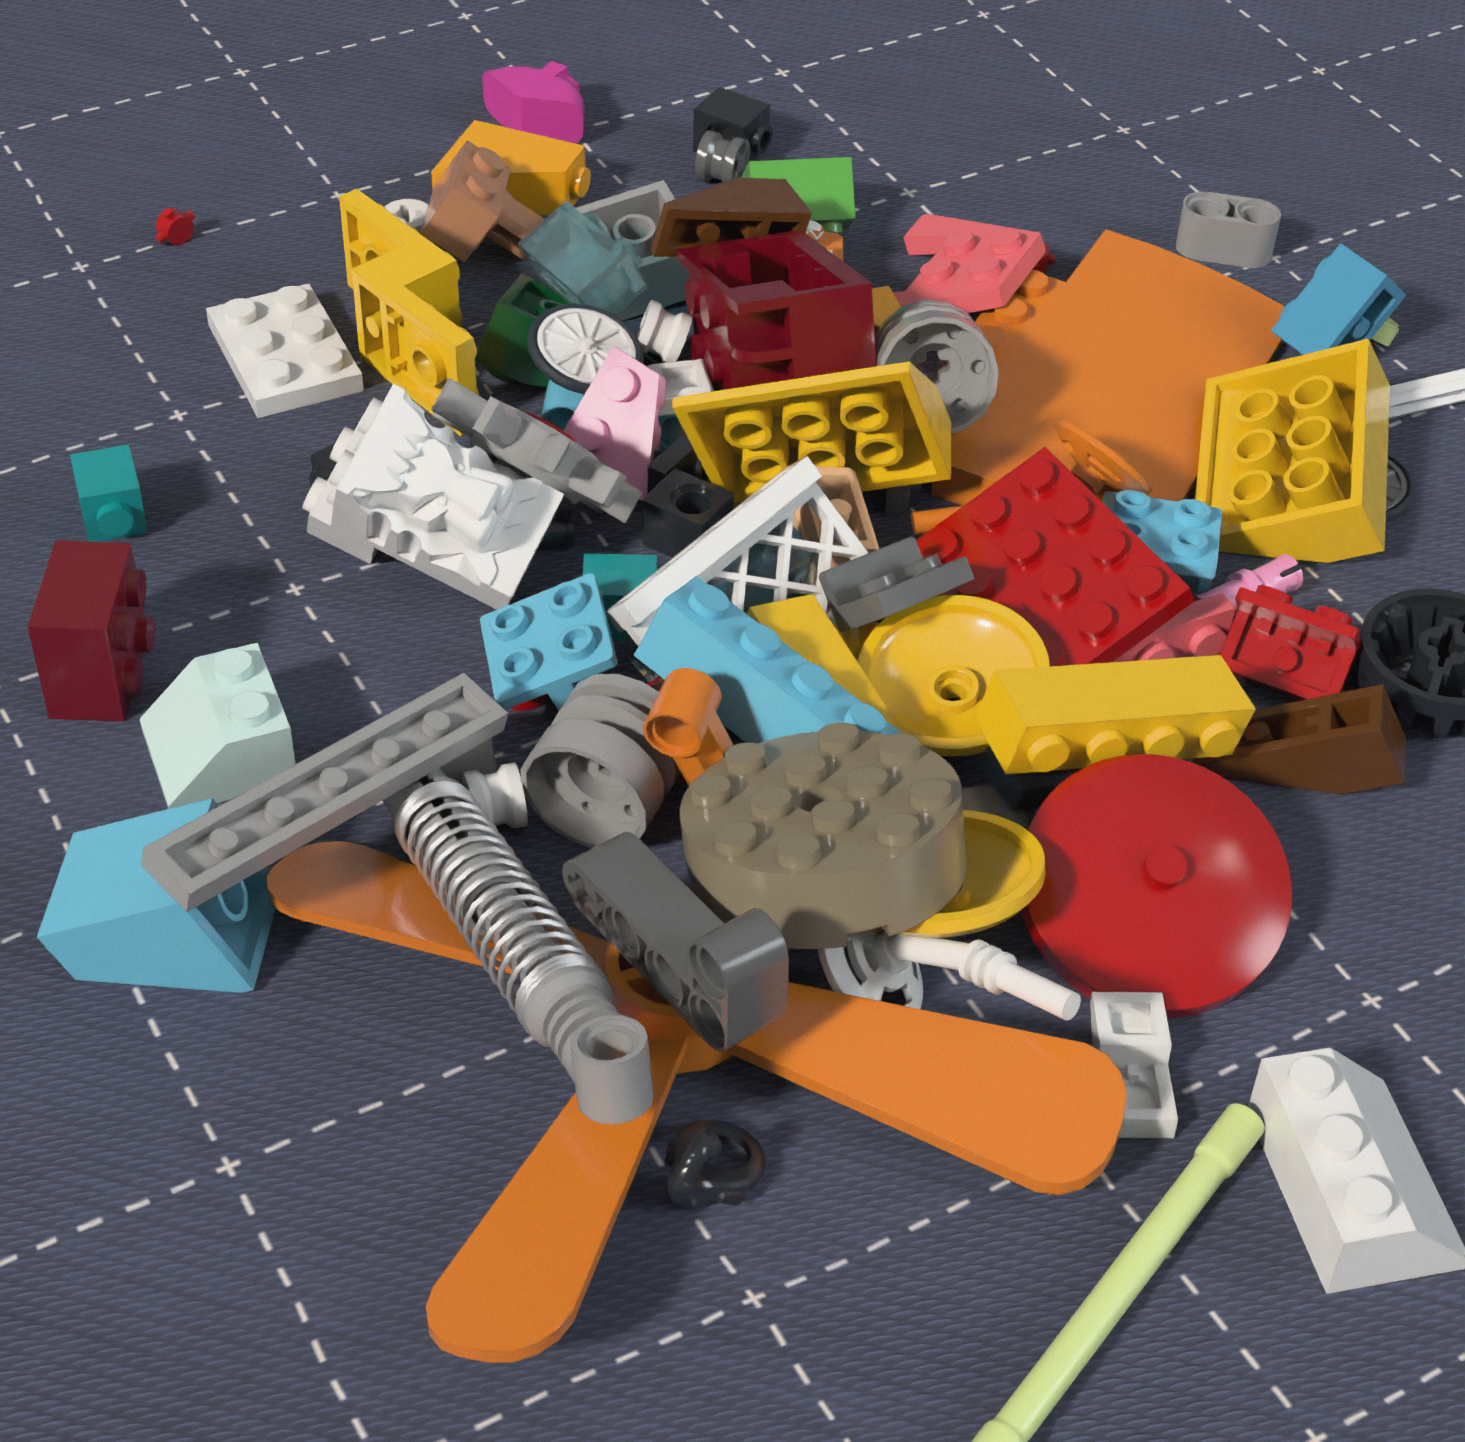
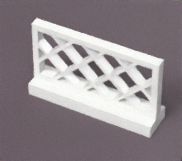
[606,456,868,646]

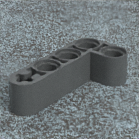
[562,831,789,1052]

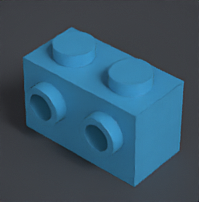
[1271,243,1406,355]

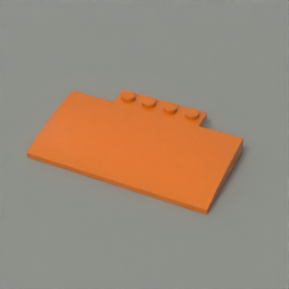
[931,229,1285,506]

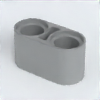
[1176,191,1281,268]

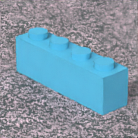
[634,576,902,744]

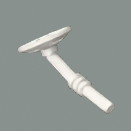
[818,928,1081,1021]

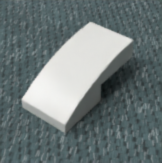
[1090,992,1178,1139]

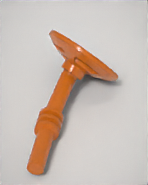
[911,419,1152,535]

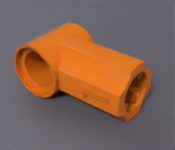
[643,668,733,786]

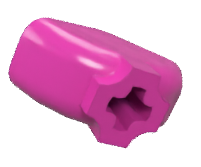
[483,61,584,144]

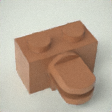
[420,140,549,262]

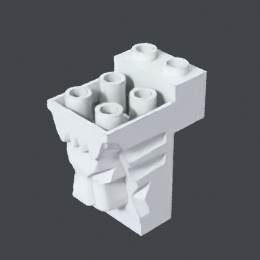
[302,384,564,610]

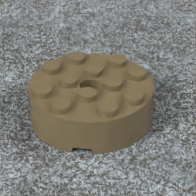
[680,723,967,949]

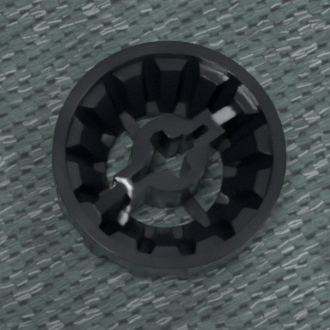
[1354,589,1465,738]

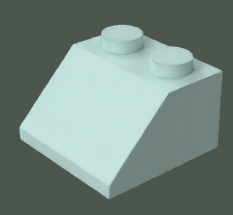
[140,643,295,809]

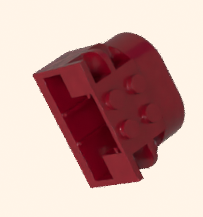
[676,230,876,391]

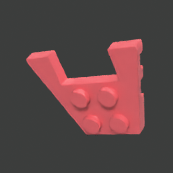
[893,214,1046,313]

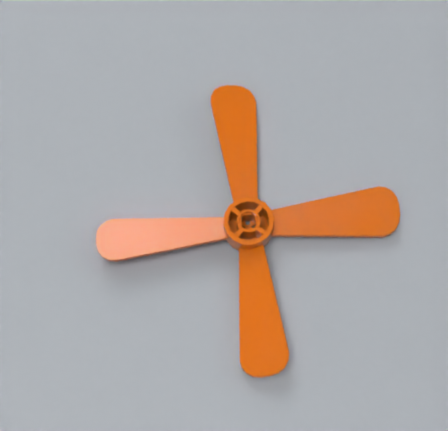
[266,841,1127,1363]

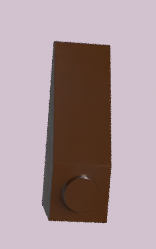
[650,178,812,257]
[1193,684,1406,795]

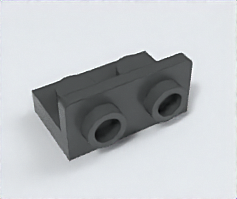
[819,537,975,633]

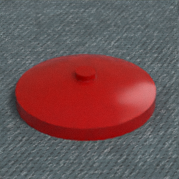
[1021,754,1292,1019]

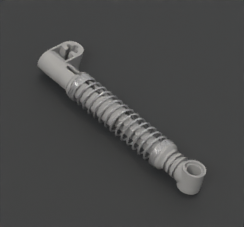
[382,738,654,1124]

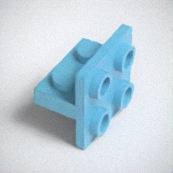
[1102,490,1222,596]
[480,573,618,711]

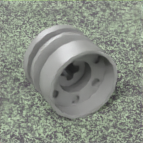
[875,299,999,434]
[520,674,681,848]

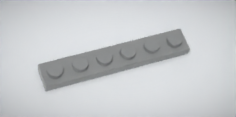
[141,673,508,912]

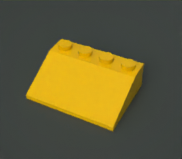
[1195,338,1390,563]
[672,362,951,509]

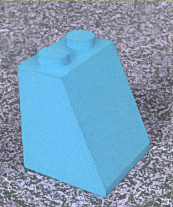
[37,798,276,993]

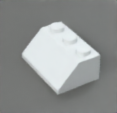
[1248,1047,1465,1294]

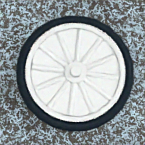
[527,303,644,395]

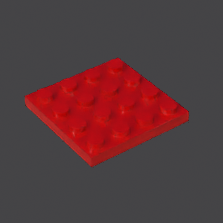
[879,447,1195,701]

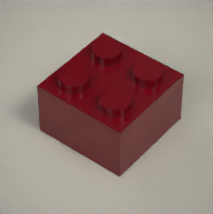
[27,540,155,722]

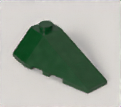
[475,273,679,387]

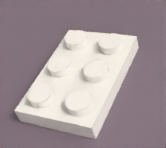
[206,284,364,418]

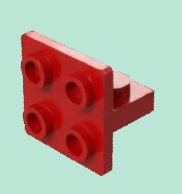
[1220,585,1361,701]

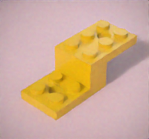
[339,189,479,437]

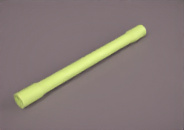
[971,1103,1265,1442]

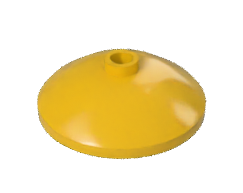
[857,595,1050,757]
[878,810,1046,938]

